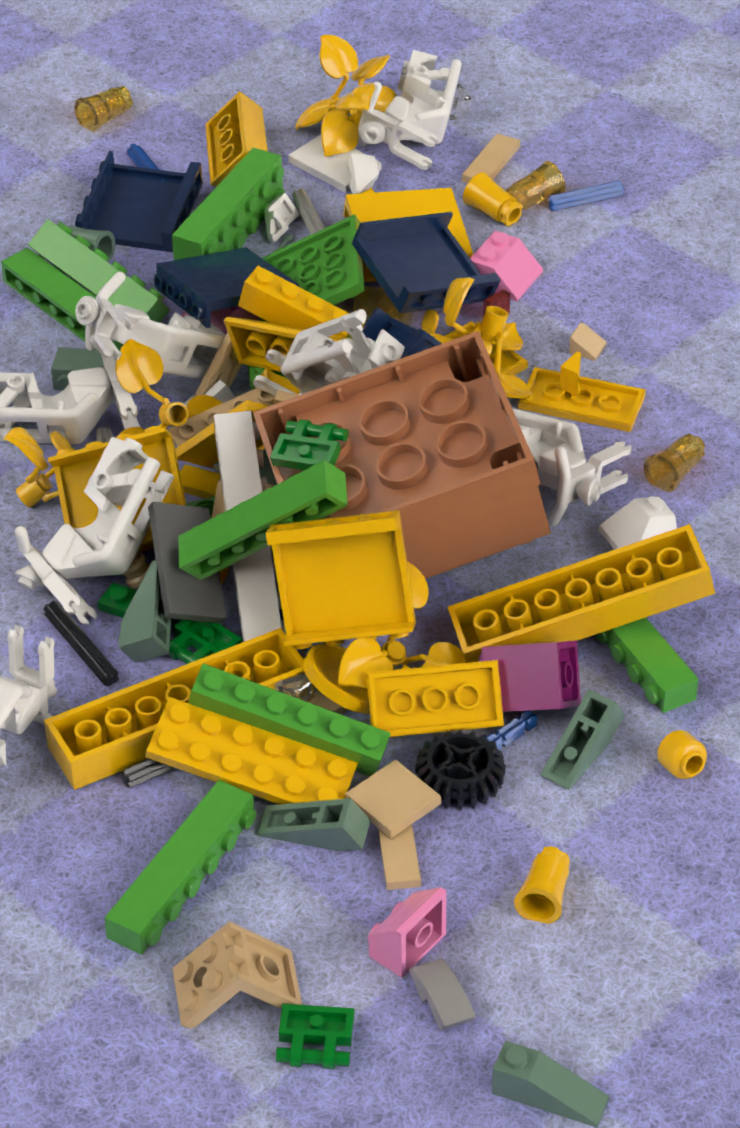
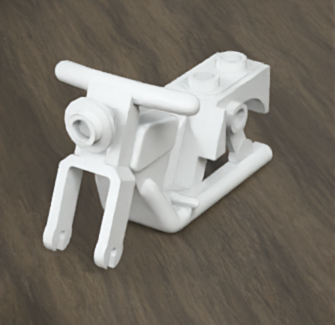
[358,50,462,170]
[75,272,226,380]
[253,309,405,396]
[0,334,141,444]
[512,408,632,526]
[15,437,174,625]
[0,625,58,766]

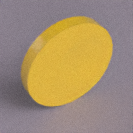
[303,643,370,714]

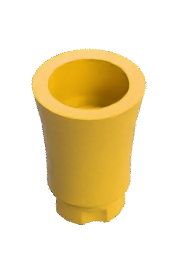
[462,172,523,226]
[514,846,570,924]

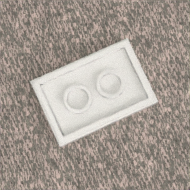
[288,134,382,193]

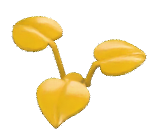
[319,35,397,157]
[295,54,390,130]
[421,278,492,356]
[430,306,533,398]
[115,339,222,435]
[4,427,75,508]
[338,561,466,690]

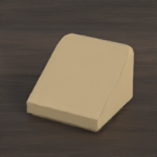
[569,323,607,361]

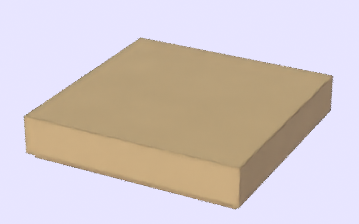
[345,759,441,839]

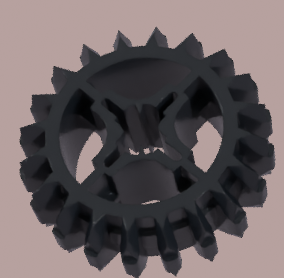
[415,729,506,811]

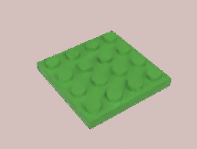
[260,214,364,323]

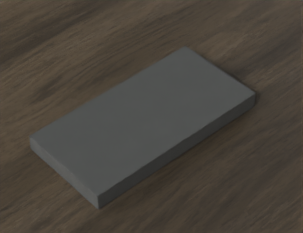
[148,502,227,623]

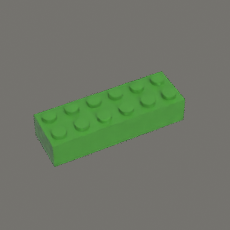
[172,147,285,260]

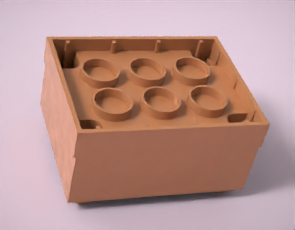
[253,331,551,579]

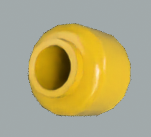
[657,730,707,780]

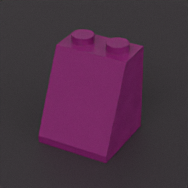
[479,640,581,712]

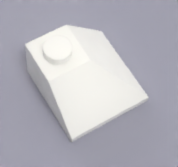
[598,496,677,550]

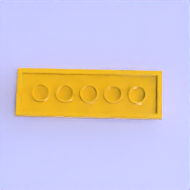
[145,697,358,804]

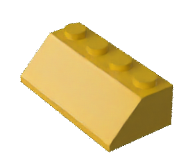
[205,91,268,186]
[238,266,365,340]
[224,317,347,372]

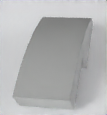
[409,958,476,1031]

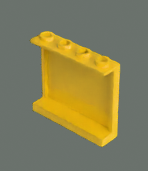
[343,188,473,282]
[48,426,186,552]
[266,510,416,649]

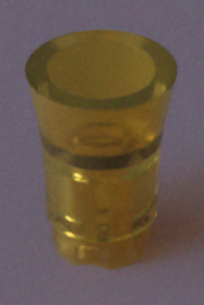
[74,86,133,132]
[506,161,566,210]
[644,433,705,492]

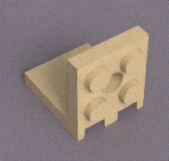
[172,921,302,1029]

